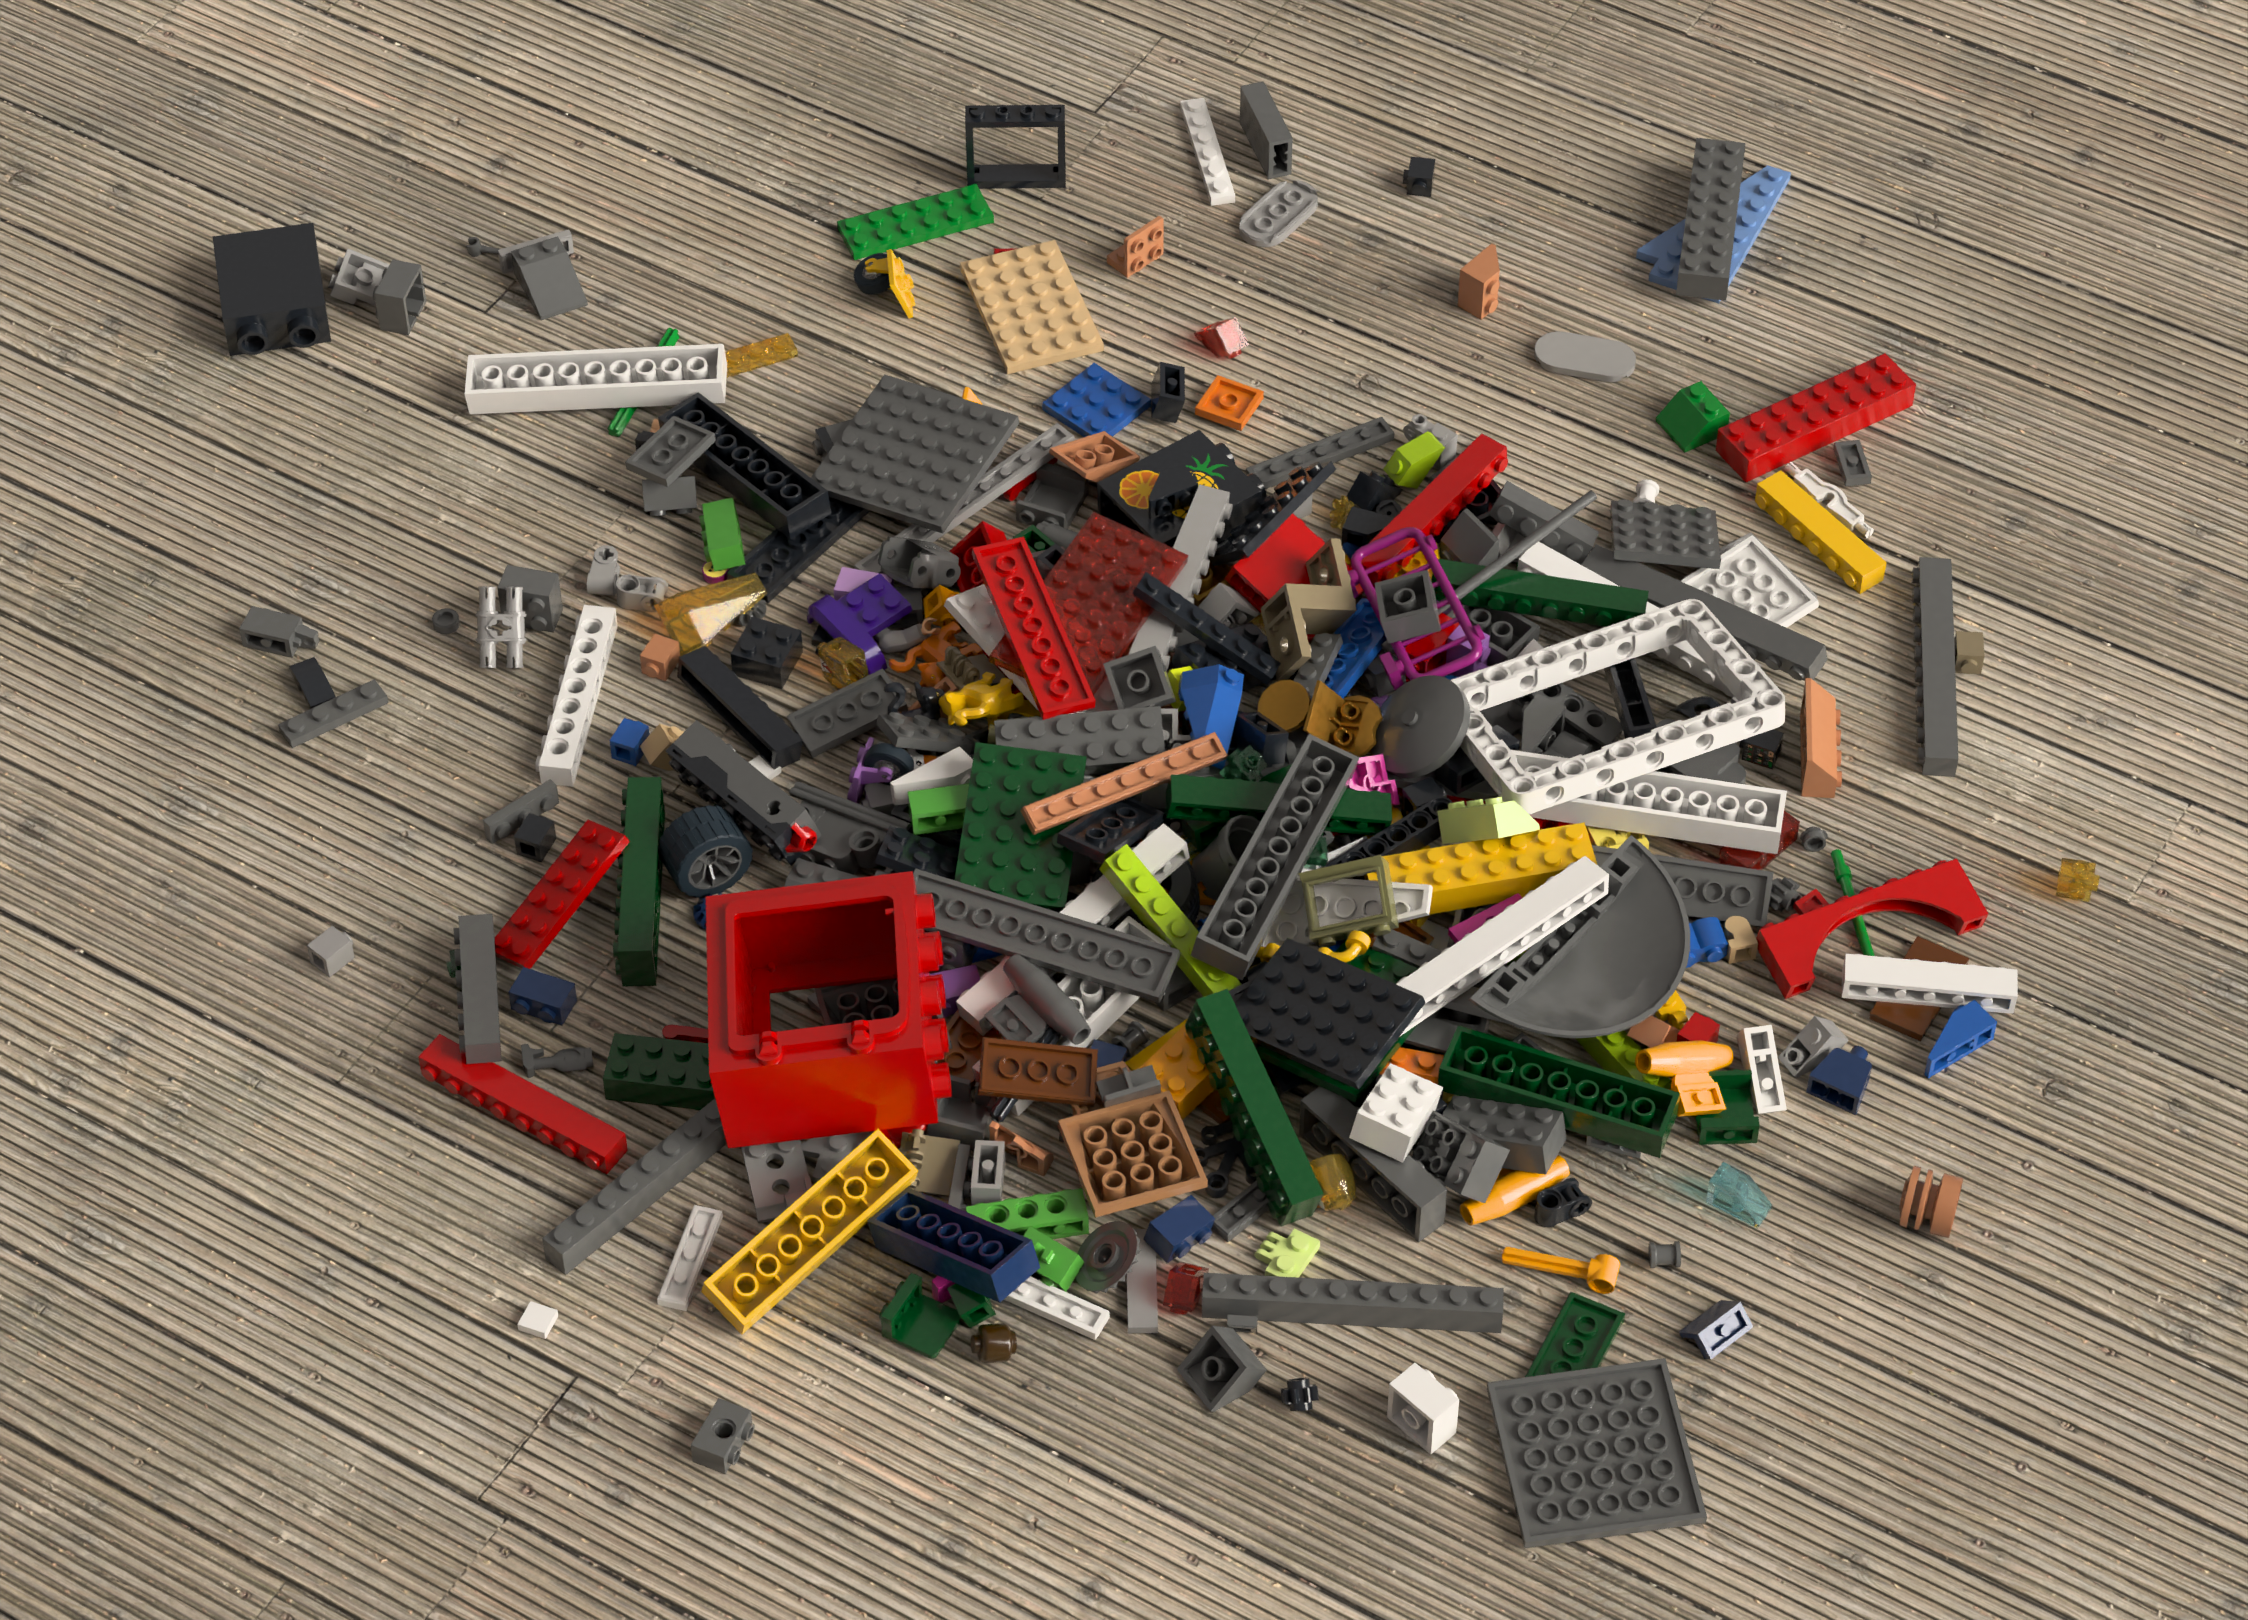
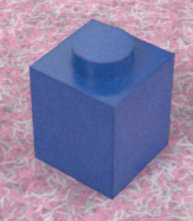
[609,718,650,766]

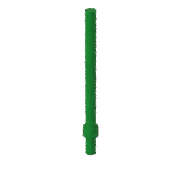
[1831,849,1875,956]

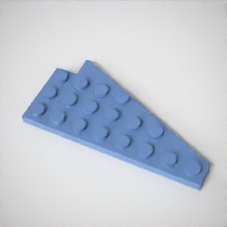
[1636,166,1791,304]

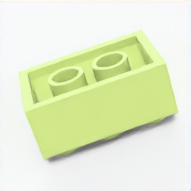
[1437,797,1540,844]

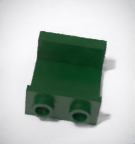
[1695,1069,1760,1145]

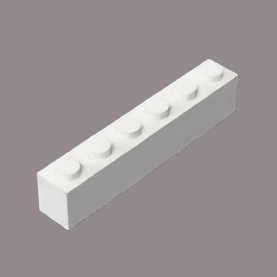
[1842,954,2018,1014]

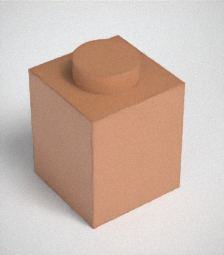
[640,634,680,681]

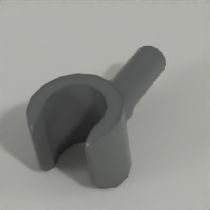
[466,237,500,257]

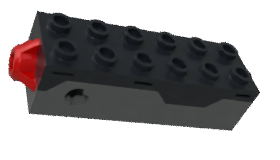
[665,720,822,866]

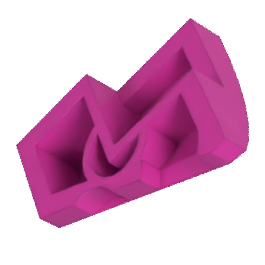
[1347,754,1400,806]

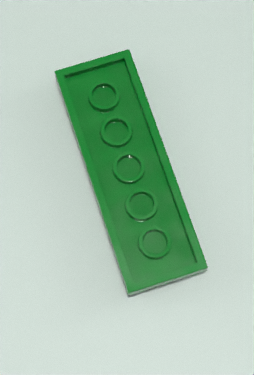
[837,184,994,260]

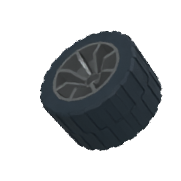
[658,805,753,898]

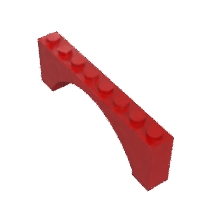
[1756,858,1988,999]

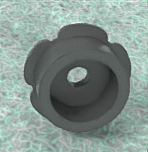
[1800,826,1828,852]

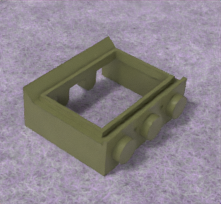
[1298,855,1399,947]

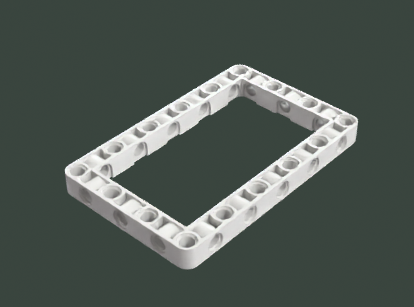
[1451,599,1785,814]

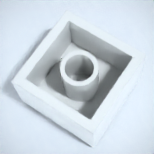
[1387,1363,1459,1454]

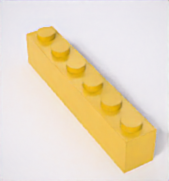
[1755,470,1887,594]

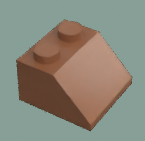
[1458,243,1500,320]

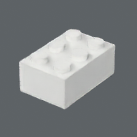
[1349,1063,1443,1163]

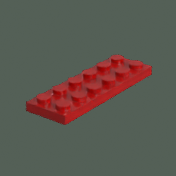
[495,819,630,969]

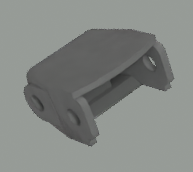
[878,536,961,589]

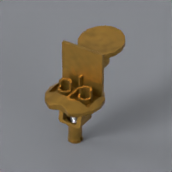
[1257,680,1383,757]

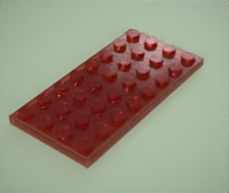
[989,512,1188,695]

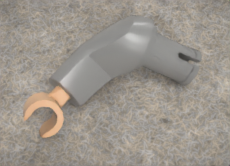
[874,618,941,653]

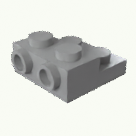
[328,248,390,306]

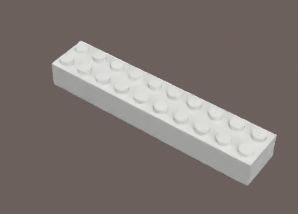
[464,344,727,414]
[1511,750,1787,854]

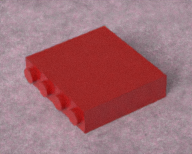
[1225,513,1364,644]

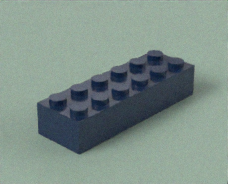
[867,1187,1040,1303]

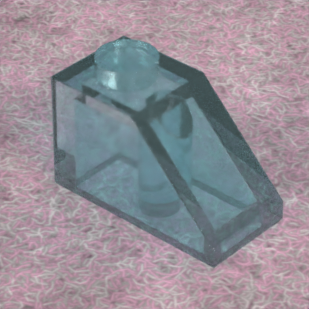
[1706,1162,1772,1228]

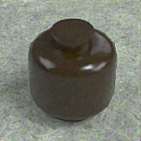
[970,1323,1017,1363]

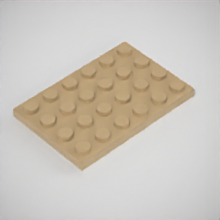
[960,240,1104,375]

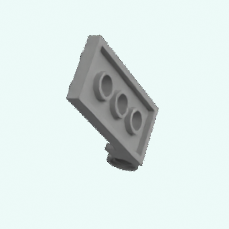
[741,1140,812,1224]

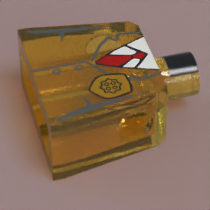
[815,637,869,691]

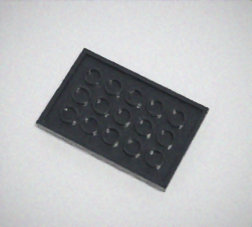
[1235,938,1426,1090]

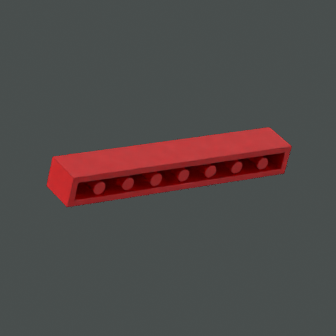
[1361,433,1508,587]
[418,1034,628,1174]

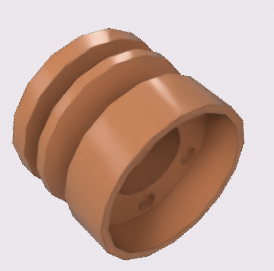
[1899,1166,1963,1238]

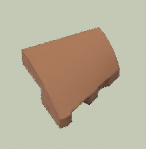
[989,1121,1054,1177]

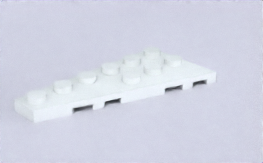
[1261,877,1433,947]

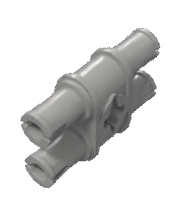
[475,586,527,668]

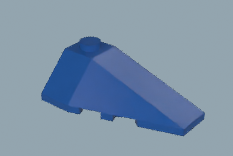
[1178,664,1244,770]

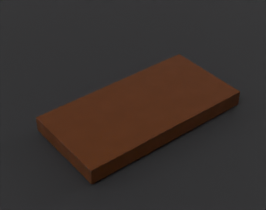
[1869,936,1969,1042]
[978,1037,1098,1107]

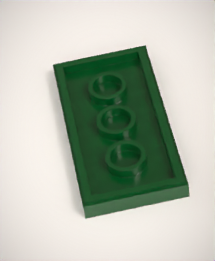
[1525,1291,1625,1377]

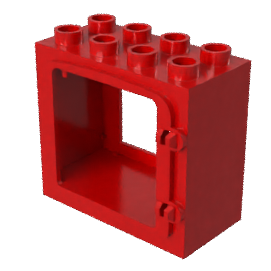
[706,871,952,1148]

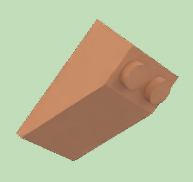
[1049,431,1140,482]

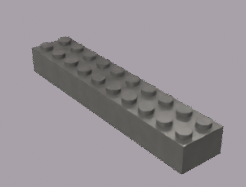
[1191,734,1360,980]

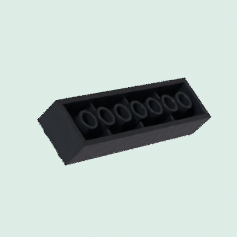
[658,392,831,540]

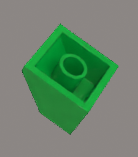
[1656,381,1730,453]

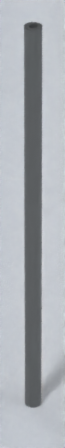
[1381,490,1597,653]

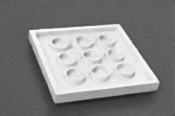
[1681,535,1819,627]

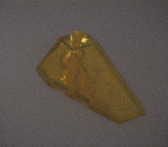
[654,573,767,656]

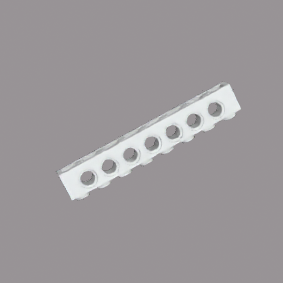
[535,605,618,787]

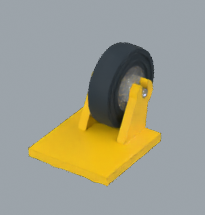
[854,249,915,318]

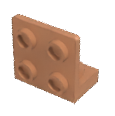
[1107,216,1164,278]

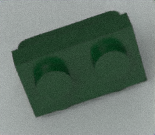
[879,1272,962,1359]

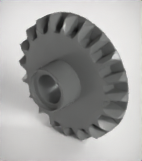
[1076,1221,1141,1294]

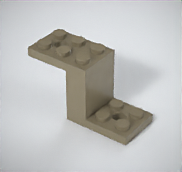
[1261,538,1357,681]

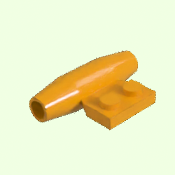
[1635,1040,1733,1117]
[1460,1155,1570,1226]

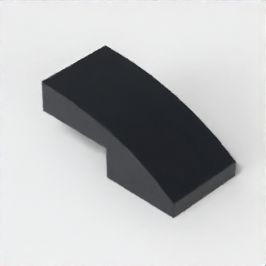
[289,657,336,709]

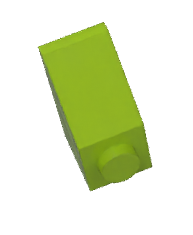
[1383,431,1445,489]

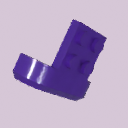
[807,573,912,678]

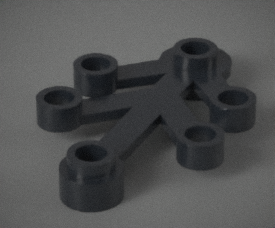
[1195,1120,1257,1199]

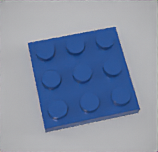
[1042,363,1151,437]

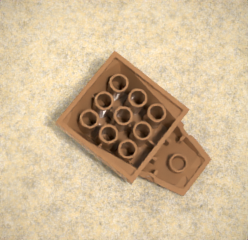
[1058,1061,1208,1218]

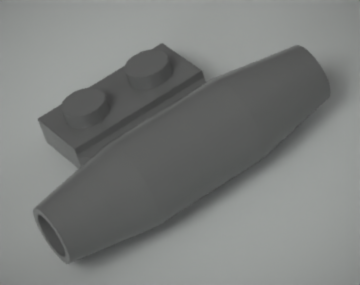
[984,954,1091,1045]

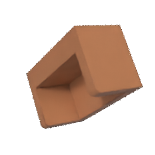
[1627,1016,1680,1047]

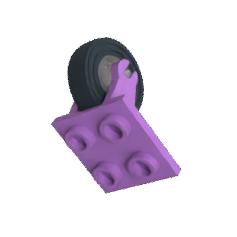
[847,737,914,804]

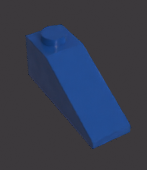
[1924,1000,1997,1078]

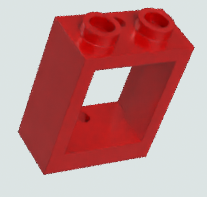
[1405,613,1460,683]

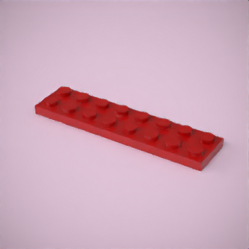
[972,537,1096,720]

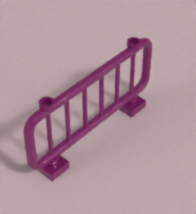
[1347,527,1485,690]

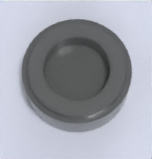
[432,608,460,634]

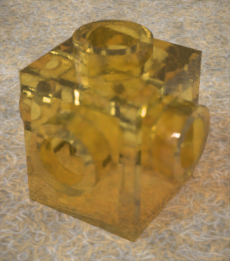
[2056,858,2100,902]

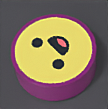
[702,561,729,584]

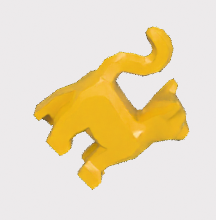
[939,672,1025,726]

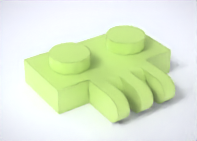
[1254,1228,1320,1278]

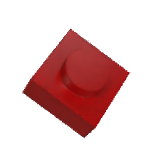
[1792,889,1829,915]

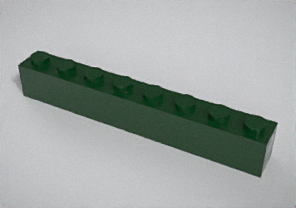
[1431,559,1649,627]
[1166,774,1392,835]

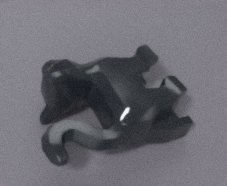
[884,682,945,754]

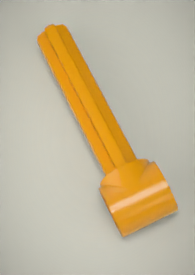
[1502,1247,1620,1294]

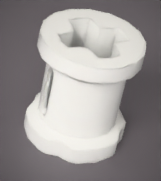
[1633,479,1659,504]

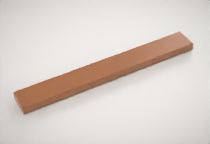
[1021,732,1228,835]

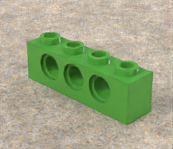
[966,1188,1089,1239]

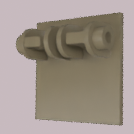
[936,646,1007,690]
[900,1129,960,1197]

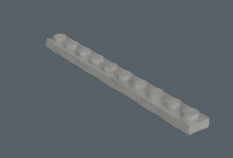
[854,423,1075,574]

